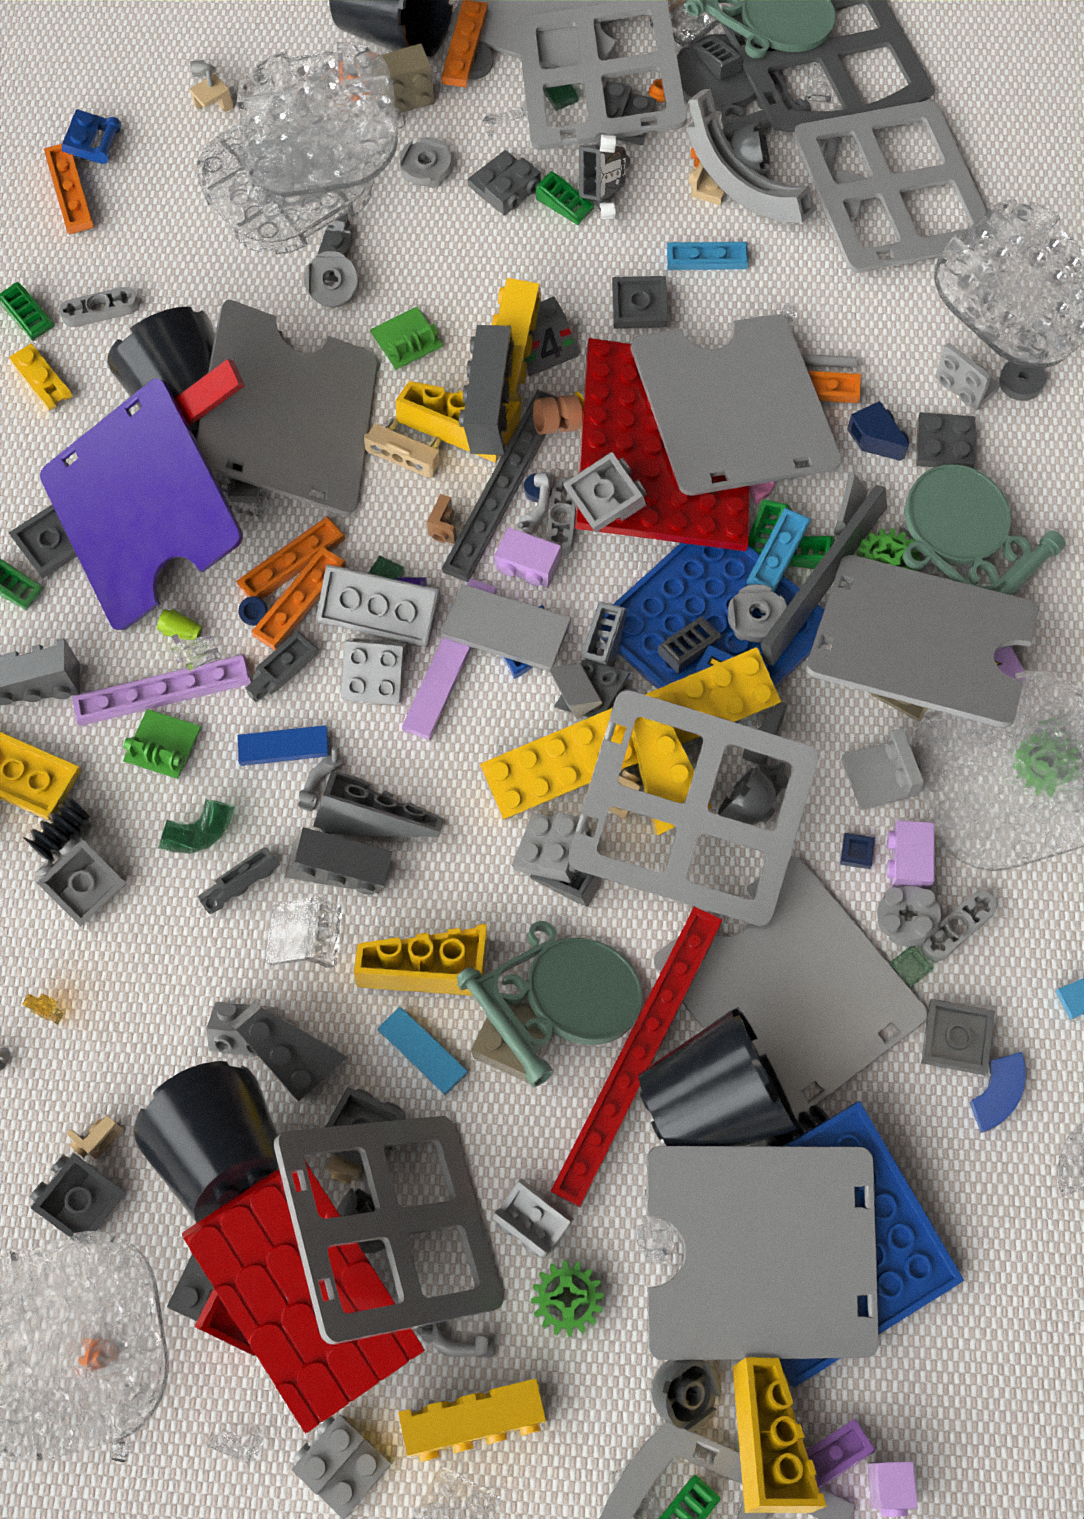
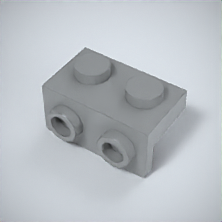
[206,1002,278,1056]
[491,1178,574,1258]

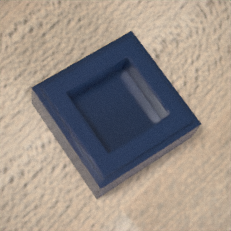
[840,833,875,869]

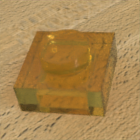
[22,993,64,1025]

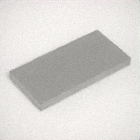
[316,564,440,647]
[441,584,571,671]

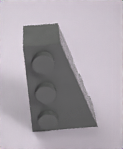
[0,638,80,705]
[284,827,392,895]
[230,1002,348,1102]

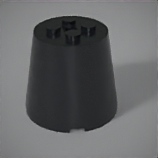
[329,0,453,57]
[107,306,215,439]
[638,1007,798,1146]
[134,1061,279,1223]

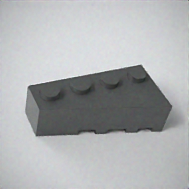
[459,325,514,455]

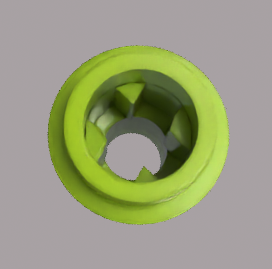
[157,609,203,642]

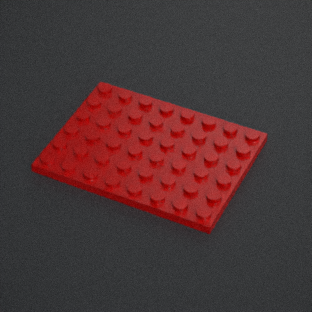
[575,338,749,551]

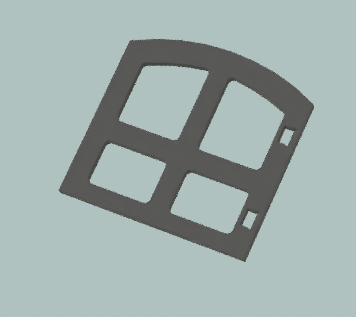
[720,0,935,132]

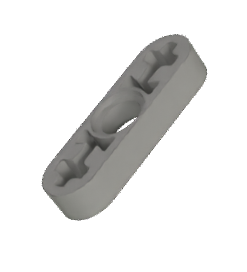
[59,287,139,327]
[547,478,576,557]
[921,891,997,962]

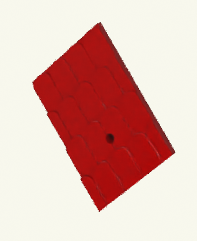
[182,1159,425,1434]

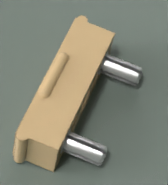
[364,418,442,478]

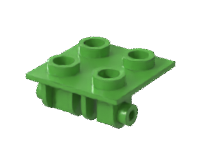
[370,306,443,370]
[123,709,201,779]

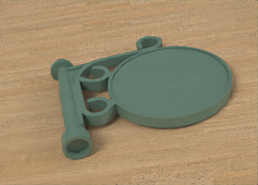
[686,0,835,59]
[903,464,1066,595]
[457,921,643,1087]

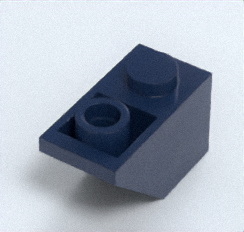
[847,401,909,461]

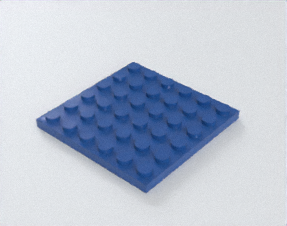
[600,543,824,723]
[779,1101,964,1388]

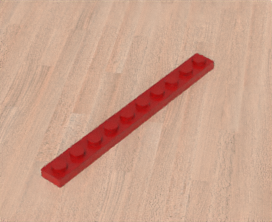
[551,906,722,1208]

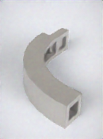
[686,89,815,223]

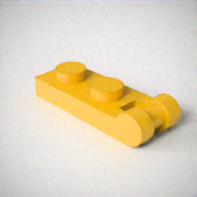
[9,343,72,411]

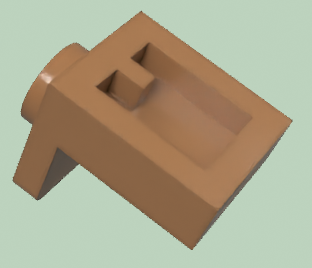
[427,494,457,544]

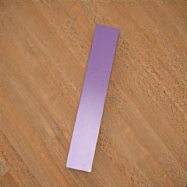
[402,579,497,740]
[72,654,251,726]

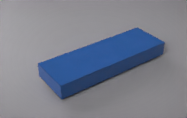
[237,725,329,766]

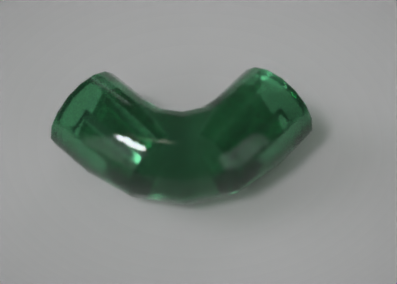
[158,798,235,854]

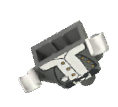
[579,133,630,220]

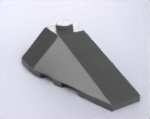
[313,770,443,837]

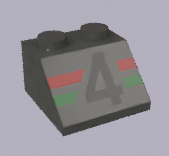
[524,296,578,377]

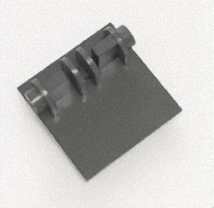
[554,660,631,718]

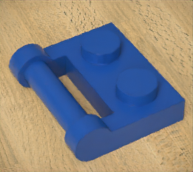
[62,109,122,164]

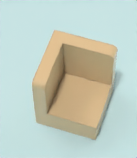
[190,74,234,112]

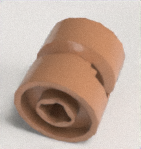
[533,395,582,435]

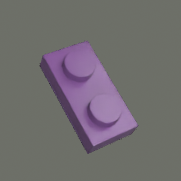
[806,1419,875,1489]

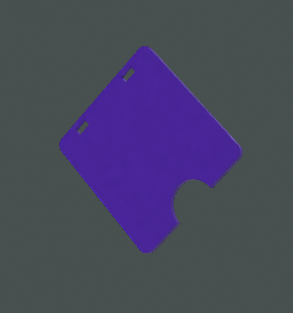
[40,379,243,630]

